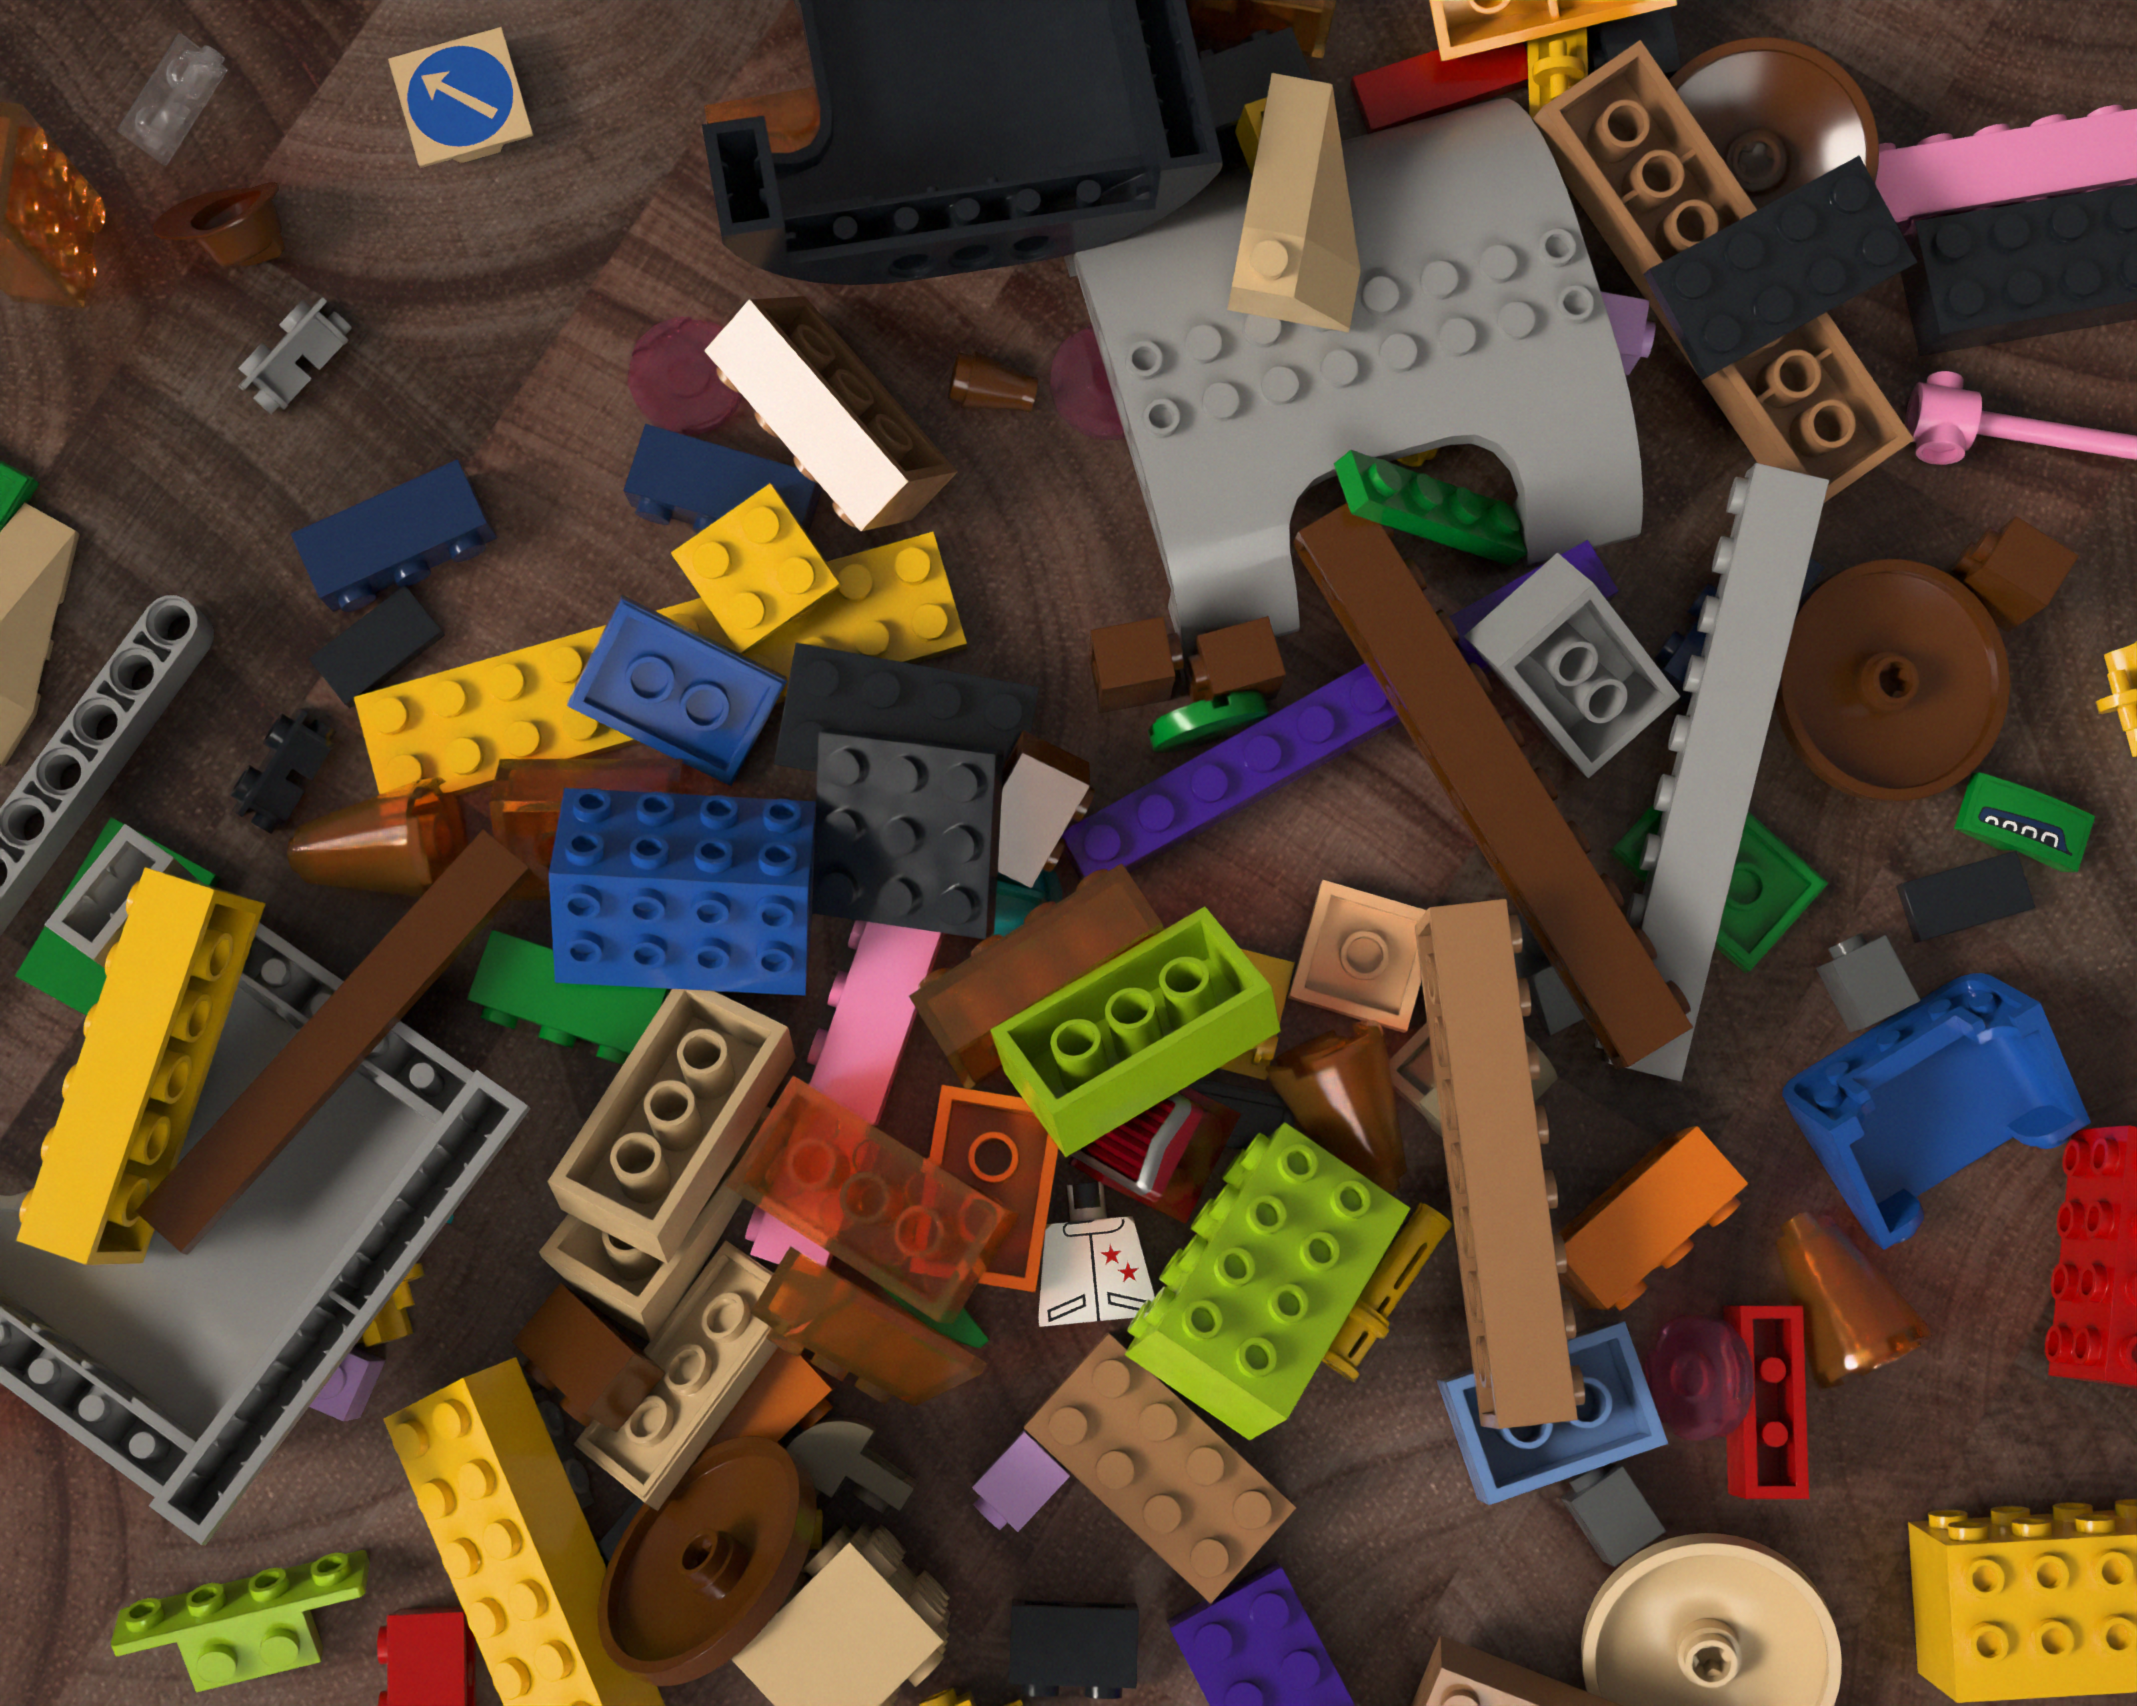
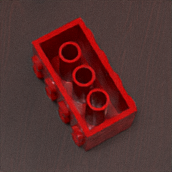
[2045,1125,2137,1389]

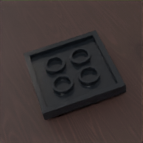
[812,728,1004,939]

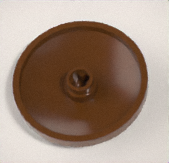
[1668,37,1879,210]
[1774,559,2010,802]
[598,1436,817,1686]

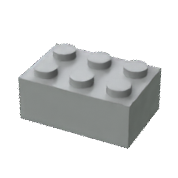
[1464,553,1680,778]

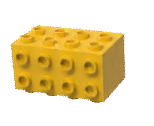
[1908,1499,2137,1703]

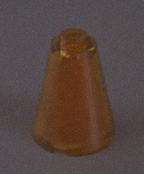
[287,777,468,898]
[1265,1020,1407,1194]
[1775,1210,1933,1392]

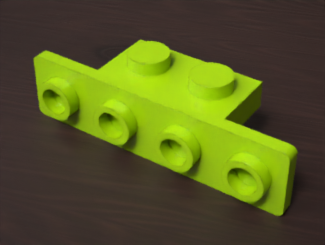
[111,1550,370,1693]

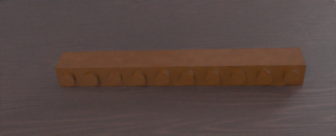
[1292,503,1693,1069]

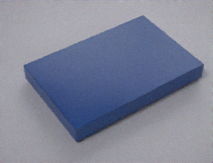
[567,595,787,786]

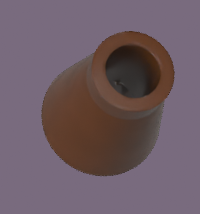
[948,350,1038,413]

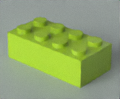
[990,906,1281,1157]

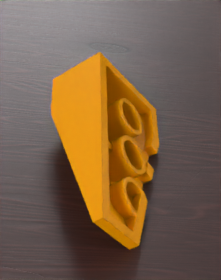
[1429,0,1677,61]

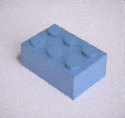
[1436,1321,1668,1505]

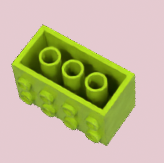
[1124,1122,1411,1441]

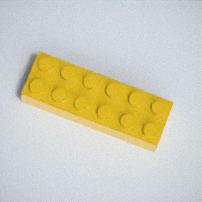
[16,867,265,1265]
[383,1357,665,1706]

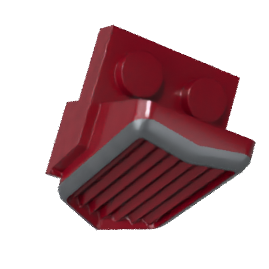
[1068,1086,1241,1224]

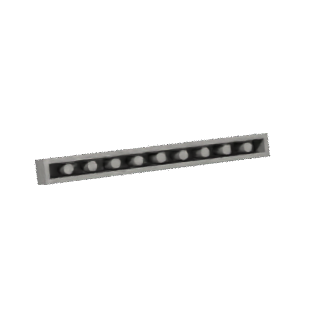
[1595,463,1829,1081]

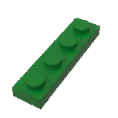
[1334,450,1527,566]

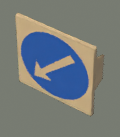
[388,27,534,168]

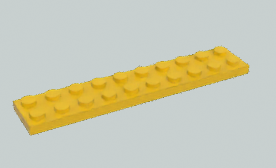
[354,532,967,815]

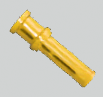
[1322,1202,1453,1382]

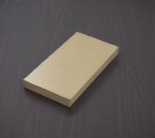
[574,1241,812,1511]

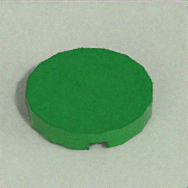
[1147,690,1269,753]

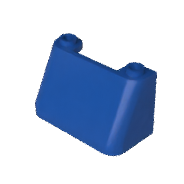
[1782,973,2091,1250]

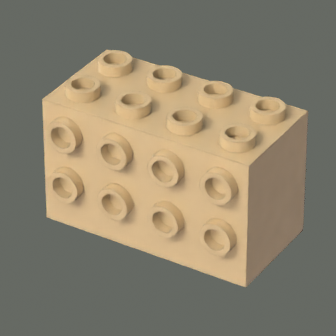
[731,1522,951,1706]

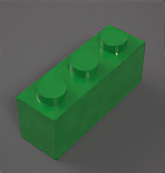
[467,930,671,1066]

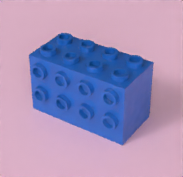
[549,788,816,996]

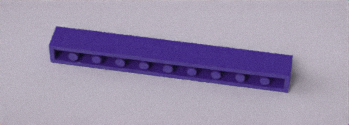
[1061,540,1619,895]

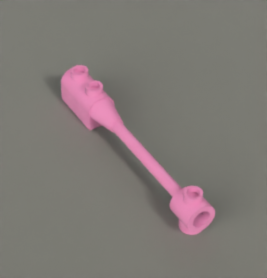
[1904,371,2137,465]

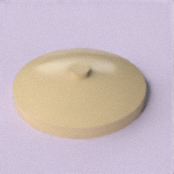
[1581,1533,1842,1706]

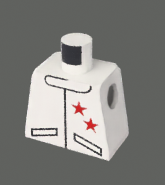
[1038,1182,1155,1327]

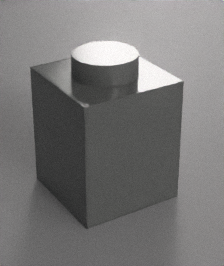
[1816,932,1920,1033]
[1560,1463,1666,1567]

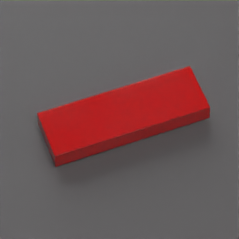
[1350,42,1528,134]

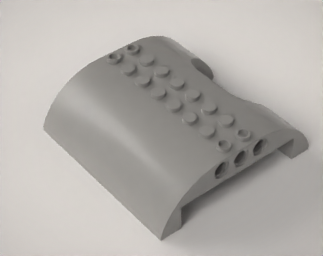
[1064,98,1643,663]
[0,824,531,1546]

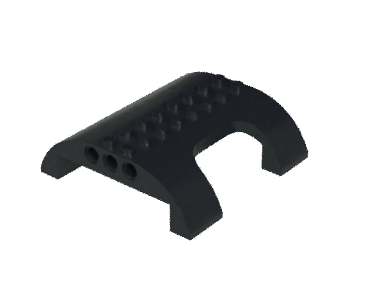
[702,0,1223,285]

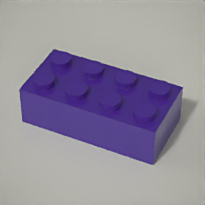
[1166,1560,1355,1706]

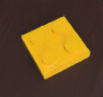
[671,483,842,654]

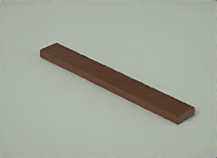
[135,829,533,1255]

